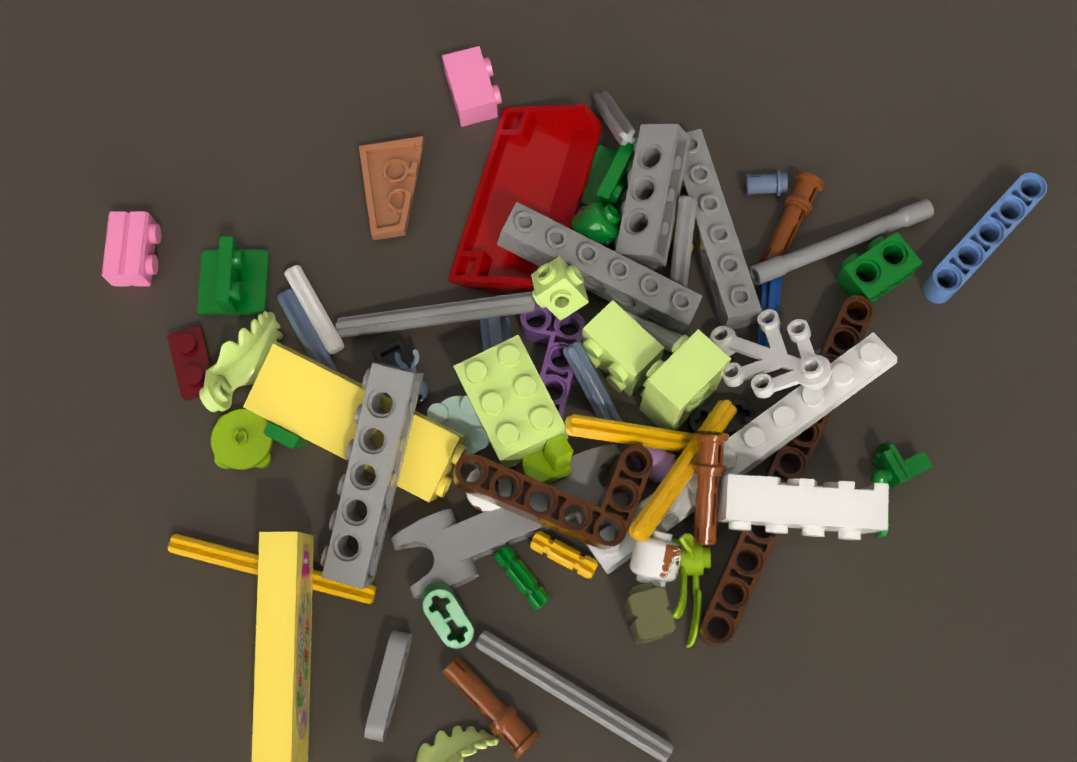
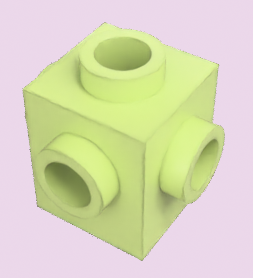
[531,256,589,321]

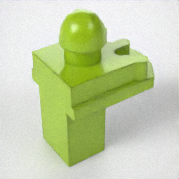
[522,433,573,484]

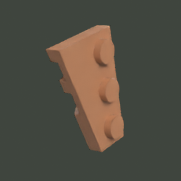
[359,136,425,241]

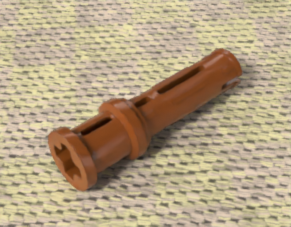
[760,172,824,262]
[693,431,729,545]
[442,657,541,759]

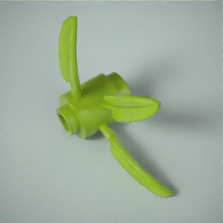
[671,533,711,648]

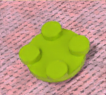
[211,409,273,470]

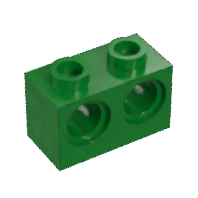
[835,232,923,303]

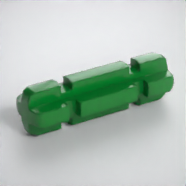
[494,545,550,610]

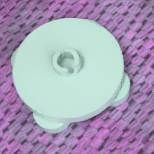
[427,395,490,455]

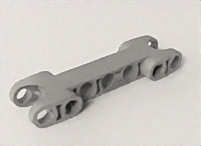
[391,444,643,598]

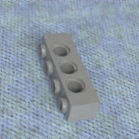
[614,124,691,266]

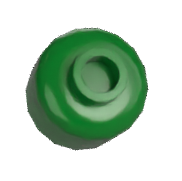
[571,201,621,247]

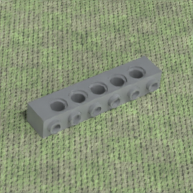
[680,129,762,330]
[497,202,703,334]
[321,363,424,589]

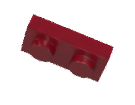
[167,325,213,401]

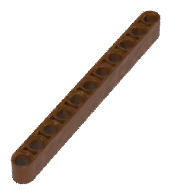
[698,295,874,647]

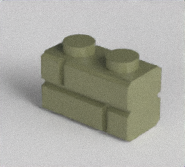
[624,582,676,645]

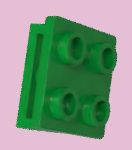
[580,142,635,222]
[197,236,270,315]

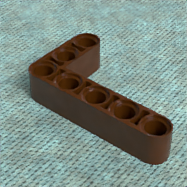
[453,445,653,550]

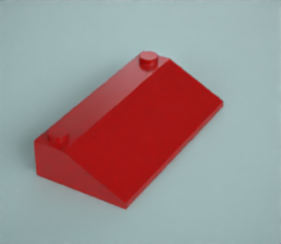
[448,104,603,296]

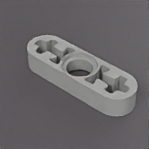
[364,630,412,742]

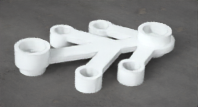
[709,309,832,398]

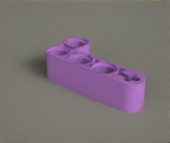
[520,302,585,420]

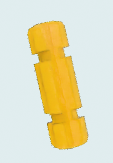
[530,531,598,579]

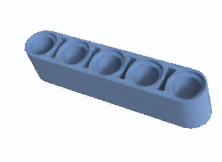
[922,172,1047,304]

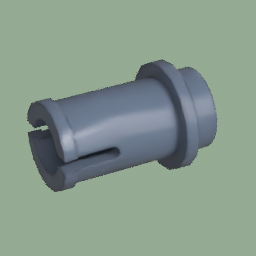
[746,170,788,196]

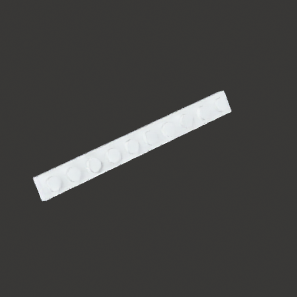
[586,332,897,574]

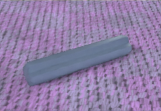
[277,289,337,371]
[563,341,623,422]

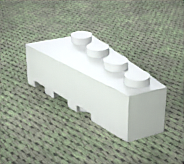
[718,474,889,540]

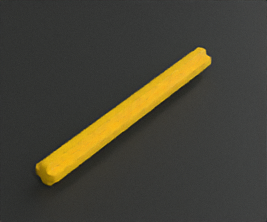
[168,534,377,604]

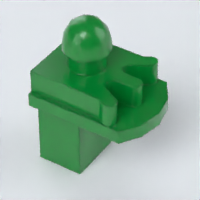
[870,441,933,490]

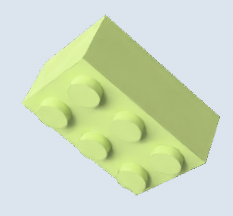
[639,329,731,430]
[453,335,569,468]

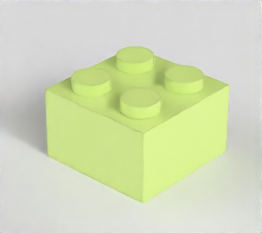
[582,300,664,396]

